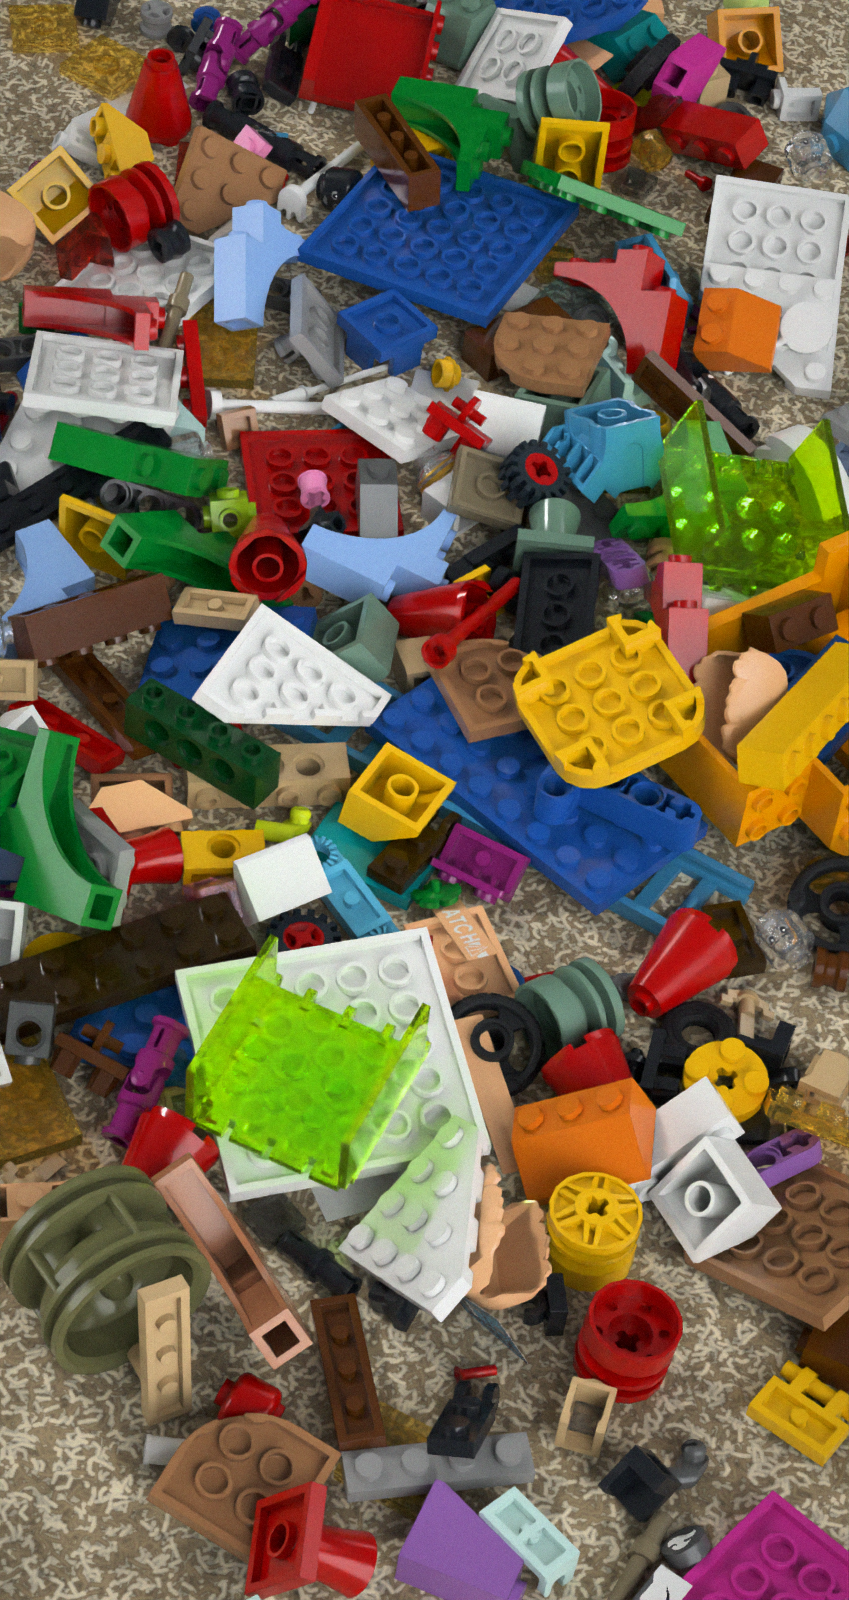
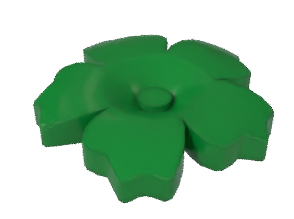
[410,879,462,909]

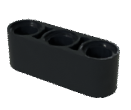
[89,474,202,530]

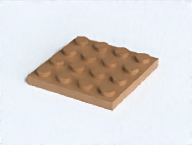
[683,1163,849,1331]

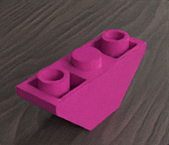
[648,33,727,127]

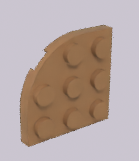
[493,312,610,398]
[423,639,543,743]
[146,1413,342,1564]

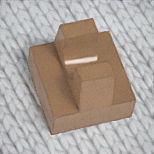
[215,405,259,451]

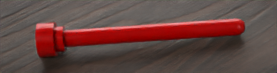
[421,577,521,669]

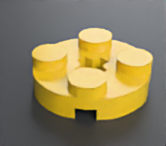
[682,1038,769,1123]

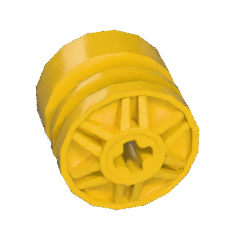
[545,1172,643,1292]

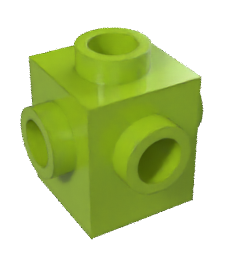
[202,487,257,540]

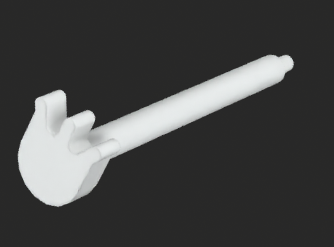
[276,141,364,223]
[205,387,330,421]

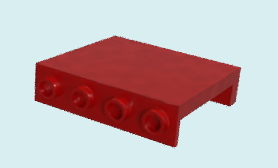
[298,0,445,112]

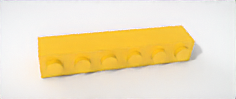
[737,642,849,791]

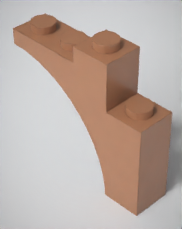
[151,1152,313,1370]

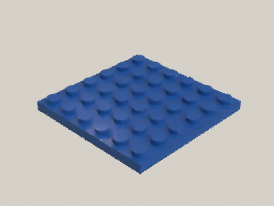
[297,152,580,328]

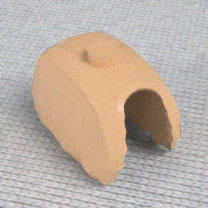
[0,190,36,282]
[693,647,788,764]
[465,1163,552,1310]

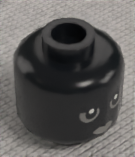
[316,166,364,211]

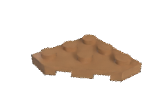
[174,125,287,236]

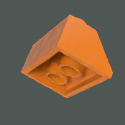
[511,1077,656,1206]

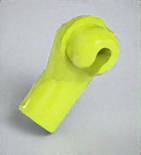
[255,806,312,843]

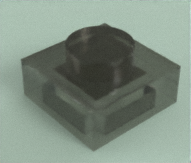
[612,165,658,204]
[243,1193,306,1250]

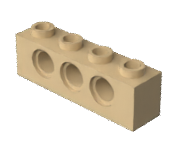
[183,742,351,810]

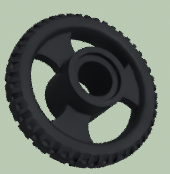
[616,33,681,98]
[787,856,849,954]
[451,993,546,1097]

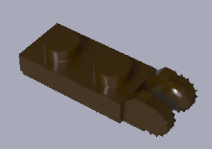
[366,807,462,895]

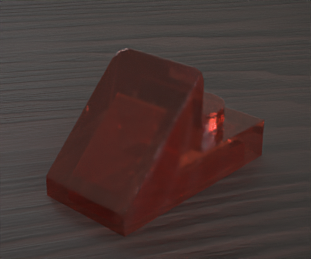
[55,211,115,281]

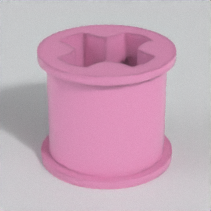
[297,470,330,509]

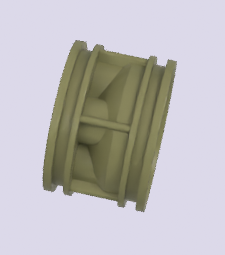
[0,1165,211,1375]

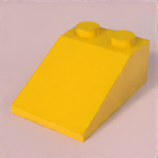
[530,117,610,207]

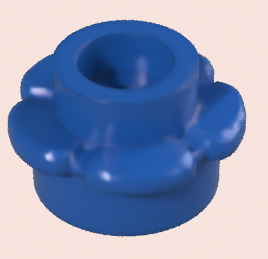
[191,6,221,33]

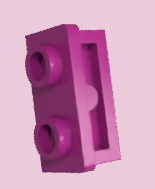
[430,822,531,905]

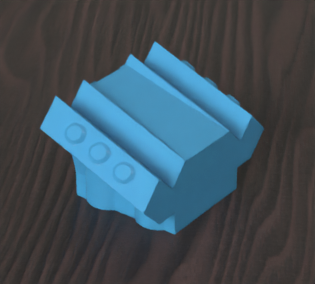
[542,397,685,504]

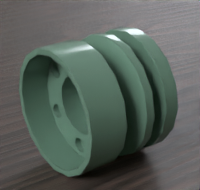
[515,58,602,139]
[514,957,625,1064]

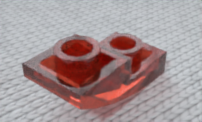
[632,94,683,136]

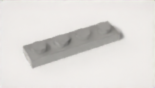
[340,1432,536,1503]

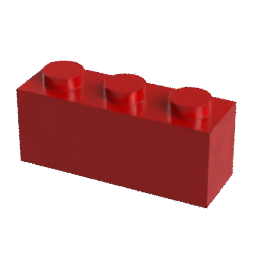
[660,100,769,170]

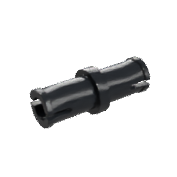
[277,1228,362,1296]

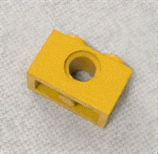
[180,829,265,895]

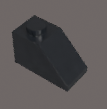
[74,0,120,30]

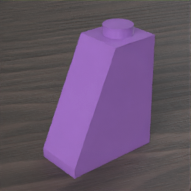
[395,1479,527,1600]

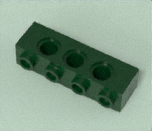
[124,677,281,810]

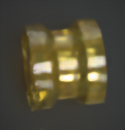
[632,130,673,173]

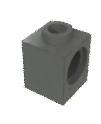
[4,999,57,1065]

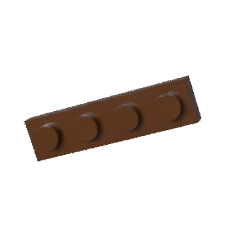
[631,350,757,472]
[53,652,157,761]
[310,1293,387,1453]

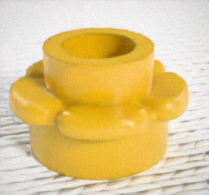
[431,356,461,392]

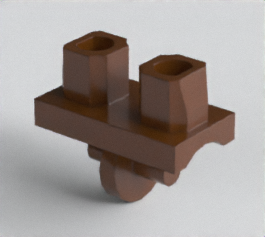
[50,1020,131,1098]

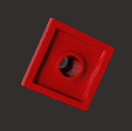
[90,807,184,916]
[244,1481,377,1600]

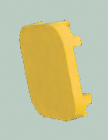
[512,613,706,789]

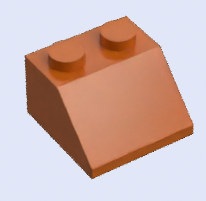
[693,288,782,373]

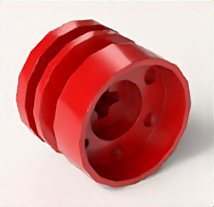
[599,87,637,173]
[88,161,180,253]
[573,1279,683,1404]

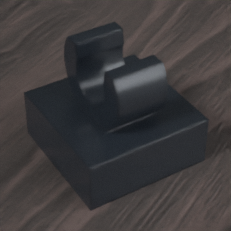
[521,1273,568,1336]

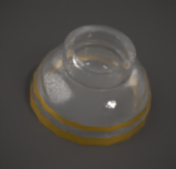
[413,445,456,494]

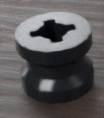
[147,219,191,263]

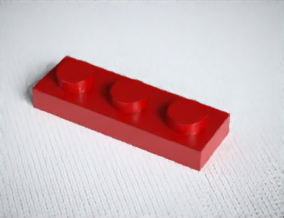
[175,319,207,433]
[7,695,126,774]

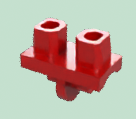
[422,396,493,456]

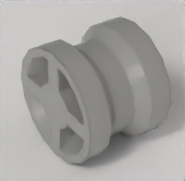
[140,0,173,40]

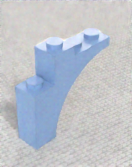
[214,200,305,332]
[301,509,457,603]
[0,519,95,659]

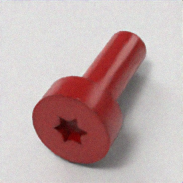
[684,169,712,192]

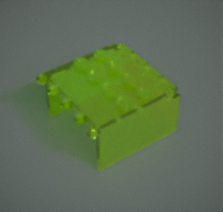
[658,399,849,596]
[185,934,432,1192]

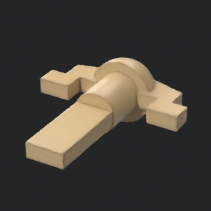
[719,989,775,1039]
[1,1152,67,1184]

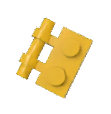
[746,1360,849,1467]

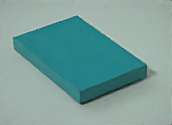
[311,801,441,911]

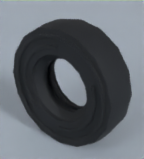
[661,1001,736,1059]

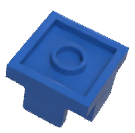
[337,288,438,377]

